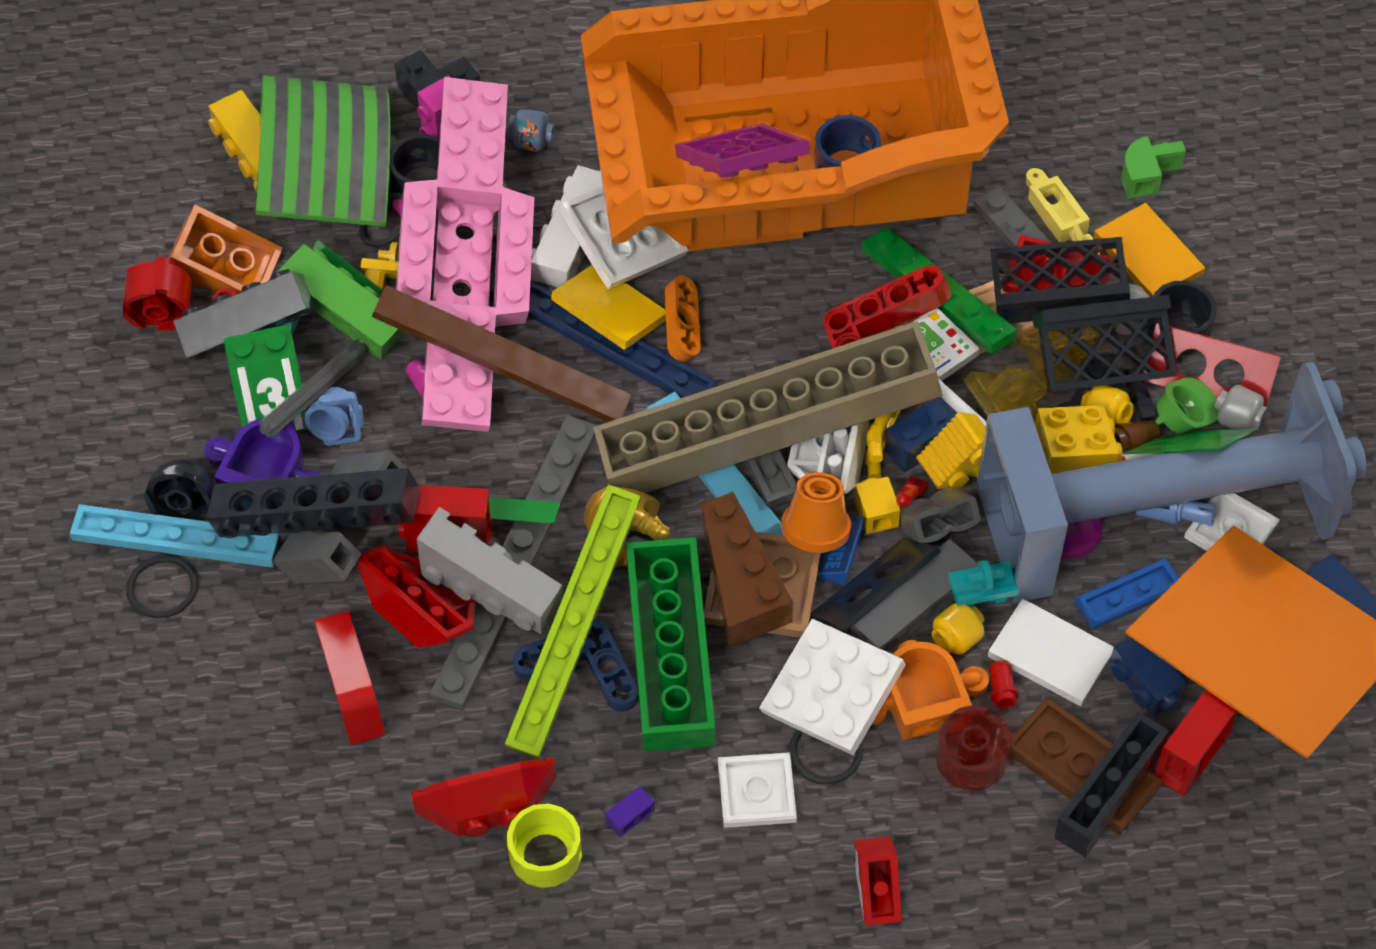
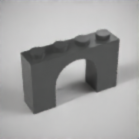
[272,451,412,583]

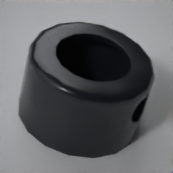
[389,134,440,193]
[1146,281,1217,355]

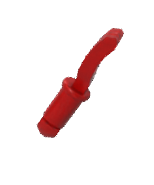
[896,476,930,507]

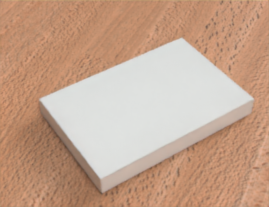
[988,599,1114,706]

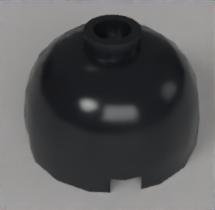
[144,459,214,521]

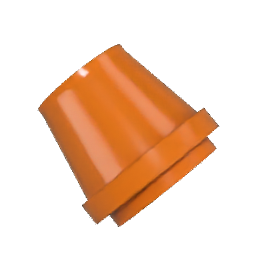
[781,472,851,553]

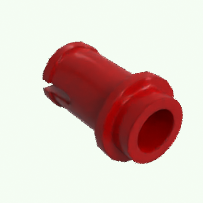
[988,661,1019,709]

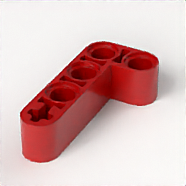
[823,265,952,348]
[314,610,385,746]

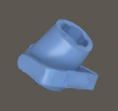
[304,387,364,446]

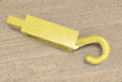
[1026,168,1100,255]

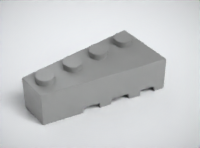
[417,507,563,635]

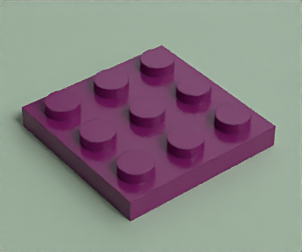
[675,124,810,178]

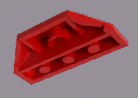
[356,545,475,648]
[411,757,556,837]

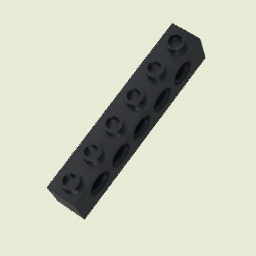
[206,468,420,538]

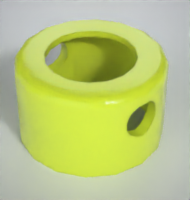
[507,803,582,888]

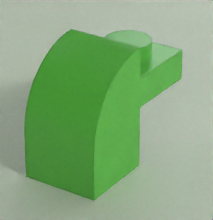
[1121,136,1186,199]

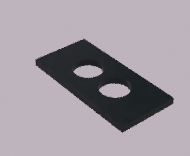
[810,538,940,631]

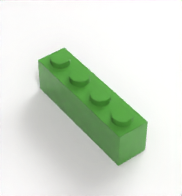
[279,244,406,360]

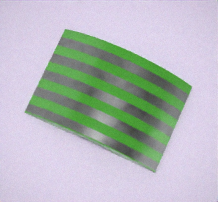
[256,75,390,227]

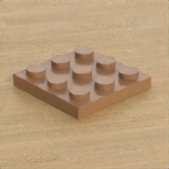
[704,532,821,638]

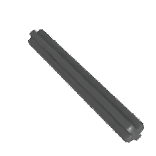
[259,340,367,438]

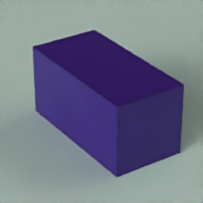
[605,786,655,837]

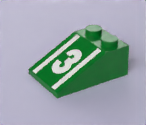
[223,324,308,433]

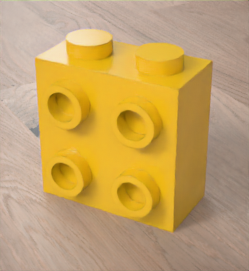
[1035,405,1122,474]

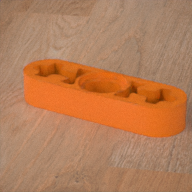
[665,275,701,363]

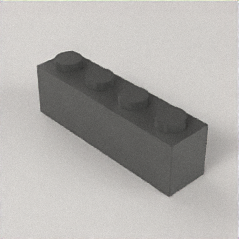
[848,539,977,653]

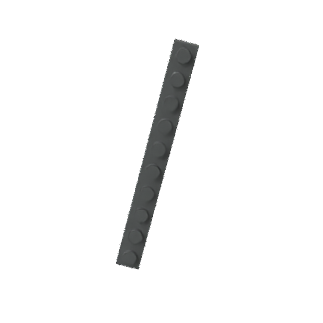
[430,415,598,710]

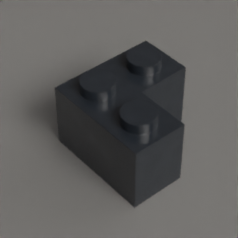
[394,50,480,110]

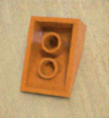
[168,205,283,294]

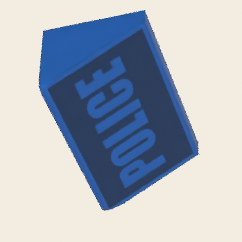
[817,516,865,585]

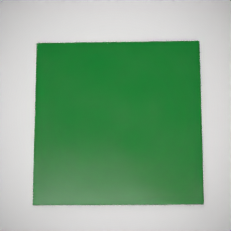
[1124,428,1262,455]

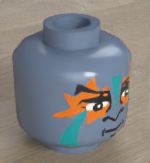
[507,109,555,152]

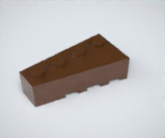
[702,492,793,648]

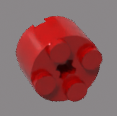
[123,257,192,331]

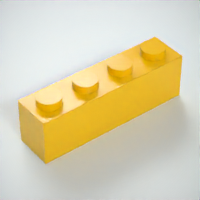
[208,90,260,192]

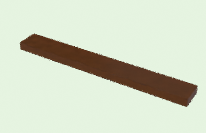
[372,285,631,422]

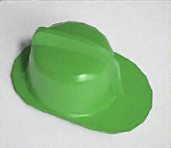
[1155,378,1219,434]

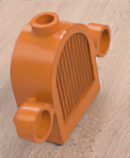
[872,640,989,741]

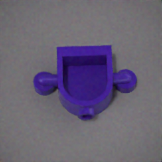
[204,418,321,484]

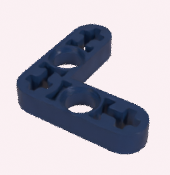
[512,620,638,712]

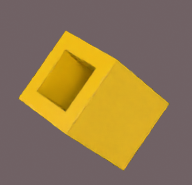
[854,476,901,535]

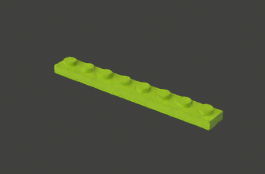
[505,484,641,759]

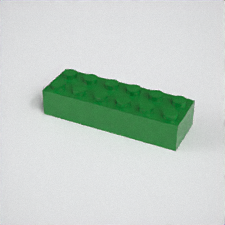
[626,537,715,752]

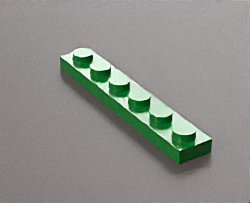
[862,227,1017,354]

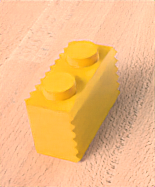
[916,412,986,489]

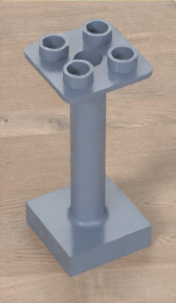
[976,362,1366,603]

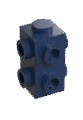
[1109,637,1186,717]

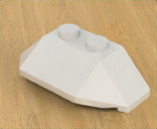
[787,420,869,494]

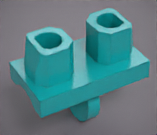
[948,560,1019,607]

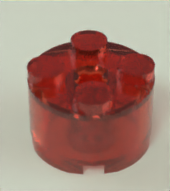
[935,706,1012,790]

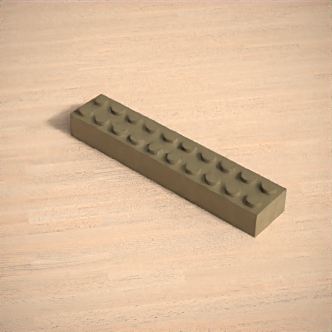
[593,321,943,493]

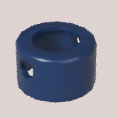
[814,115,881,169]

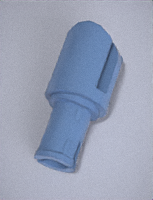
[1136,501,1217,526]

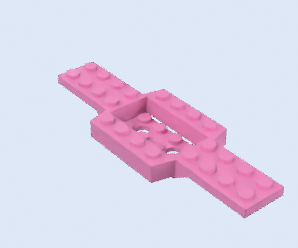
[396,77,534,432]

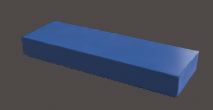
[1075,558,1179,630]

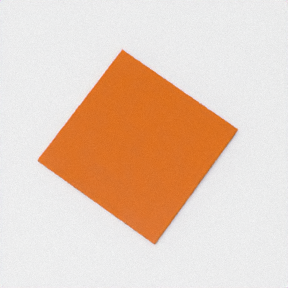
[1125,525,1376,759]

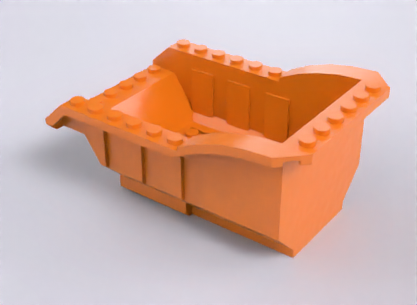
[581,0,1009,251]

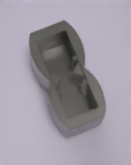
[900,487,981,543]

